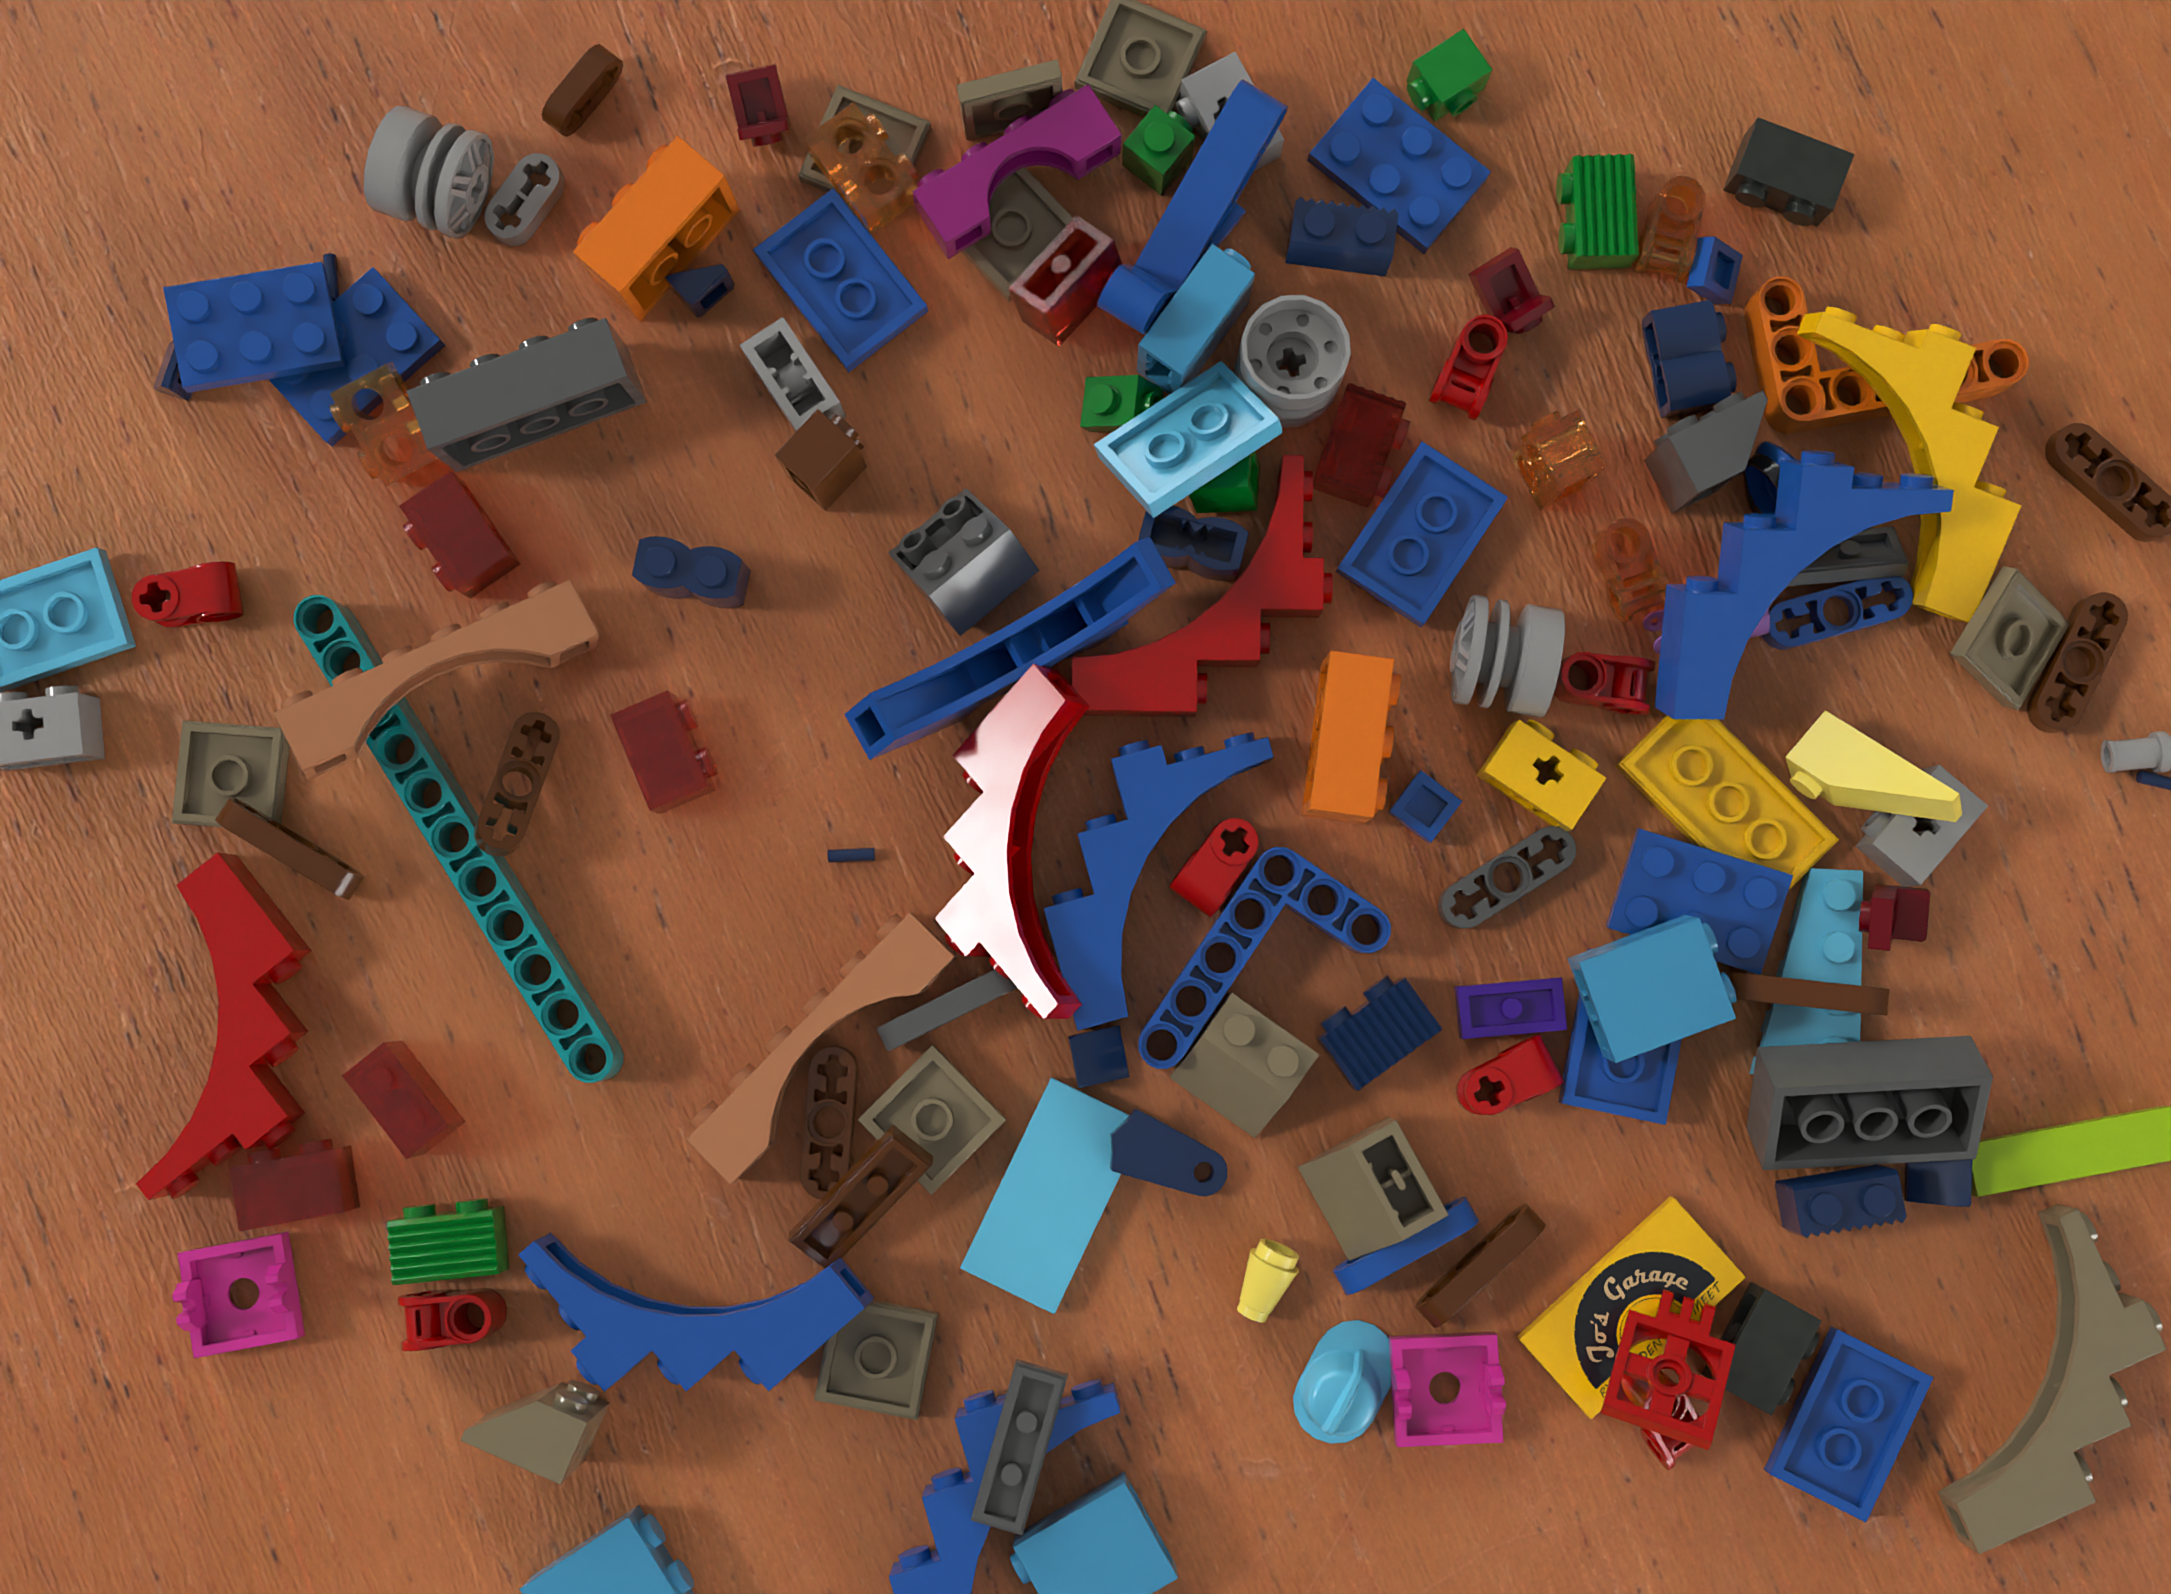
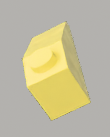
[1785,710,1962,822]

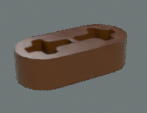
[542,44,623,137]

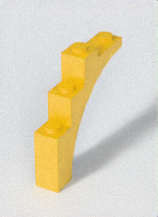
[1797,306,2022,623]

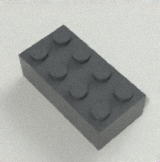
[407,318,647,472]
[1746,1036,1993,1170]

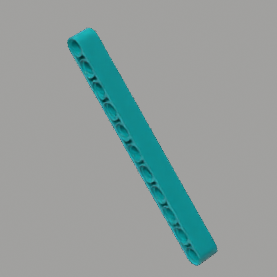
[293,595,624,1083]

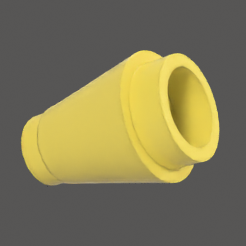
[1237,1239,1299,1323]

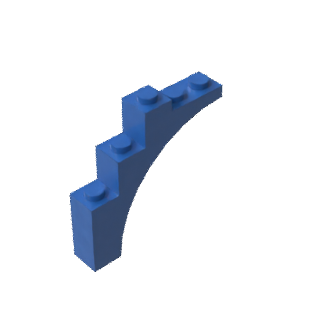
[1655,450,1954,719]
[844,537,1176,760]
[1044,732,1274,1031]
[518,1233,874,1392]
[889,1379,1121,1594]

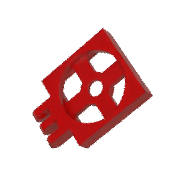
[1600,1289,1736,1450]

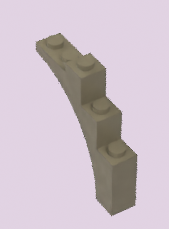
[1937,1204,2167,1554]

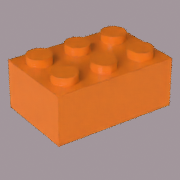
[573,135,740,322]
[1301,650,1401,825]

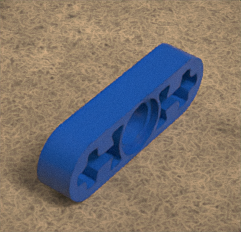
[1762,576,1913,650]
[1333,1197,1479,1295]

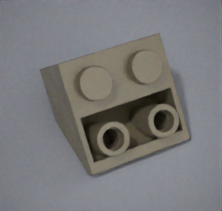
[1297,1116,1449,1261]

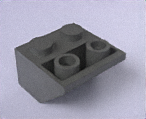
[1644,390,1768,514]
[888,488,1039,636]

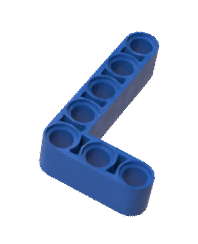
[1097,79,1288,334]
[1138,847,1391,1069]

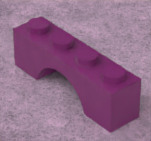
[912,84,1122,259]

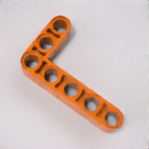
[1744,276,2029,433]

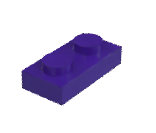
[1454,977,1567,1039]

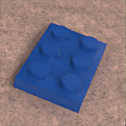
[1307,78,1491,254]
[753,188,928,373]
[163,262,345,393]
[268,267,445,447]
[1335,441,1508,627]
[1606,828,1793,975]
[1558,949,1682,1125]
[1764,1326,1934,1522]

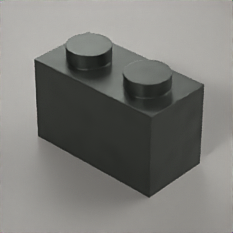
[1723,117,1854,226]
[1701,1282,1822,1416]

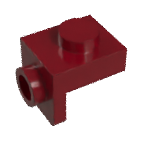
[725,63,791,147]
[1468,247,1555,334]
[1859,884,1931,951]

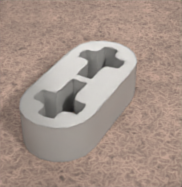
[485,153,565,246]

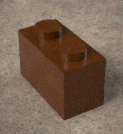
[775,409,867,511]

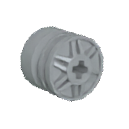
[364,106,494,239]
[1234,295,1351,428]
[1450,595,1565,718]

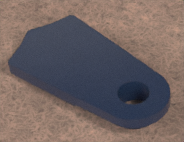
[1110,1109,1227,1196]

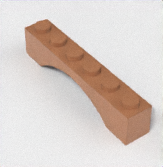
[273,579,599,781]
[686,912,957,1185]

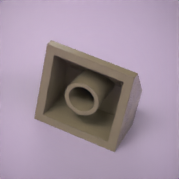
[1169,992,1319,1138]
[460,1380,610,1484]

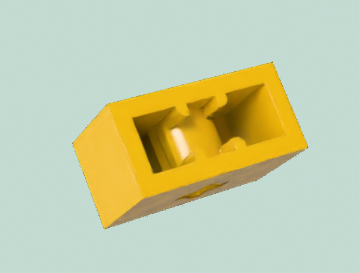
[1476,719,1606,831]

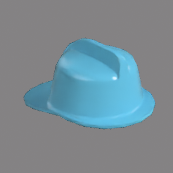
[1293,1320,1391,1444]

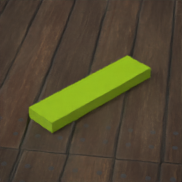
[1971,1105,2171,1197]

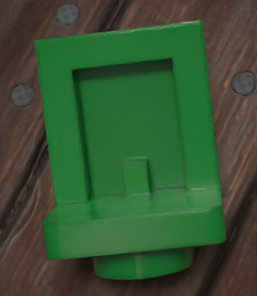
[1080,375,1164,432]

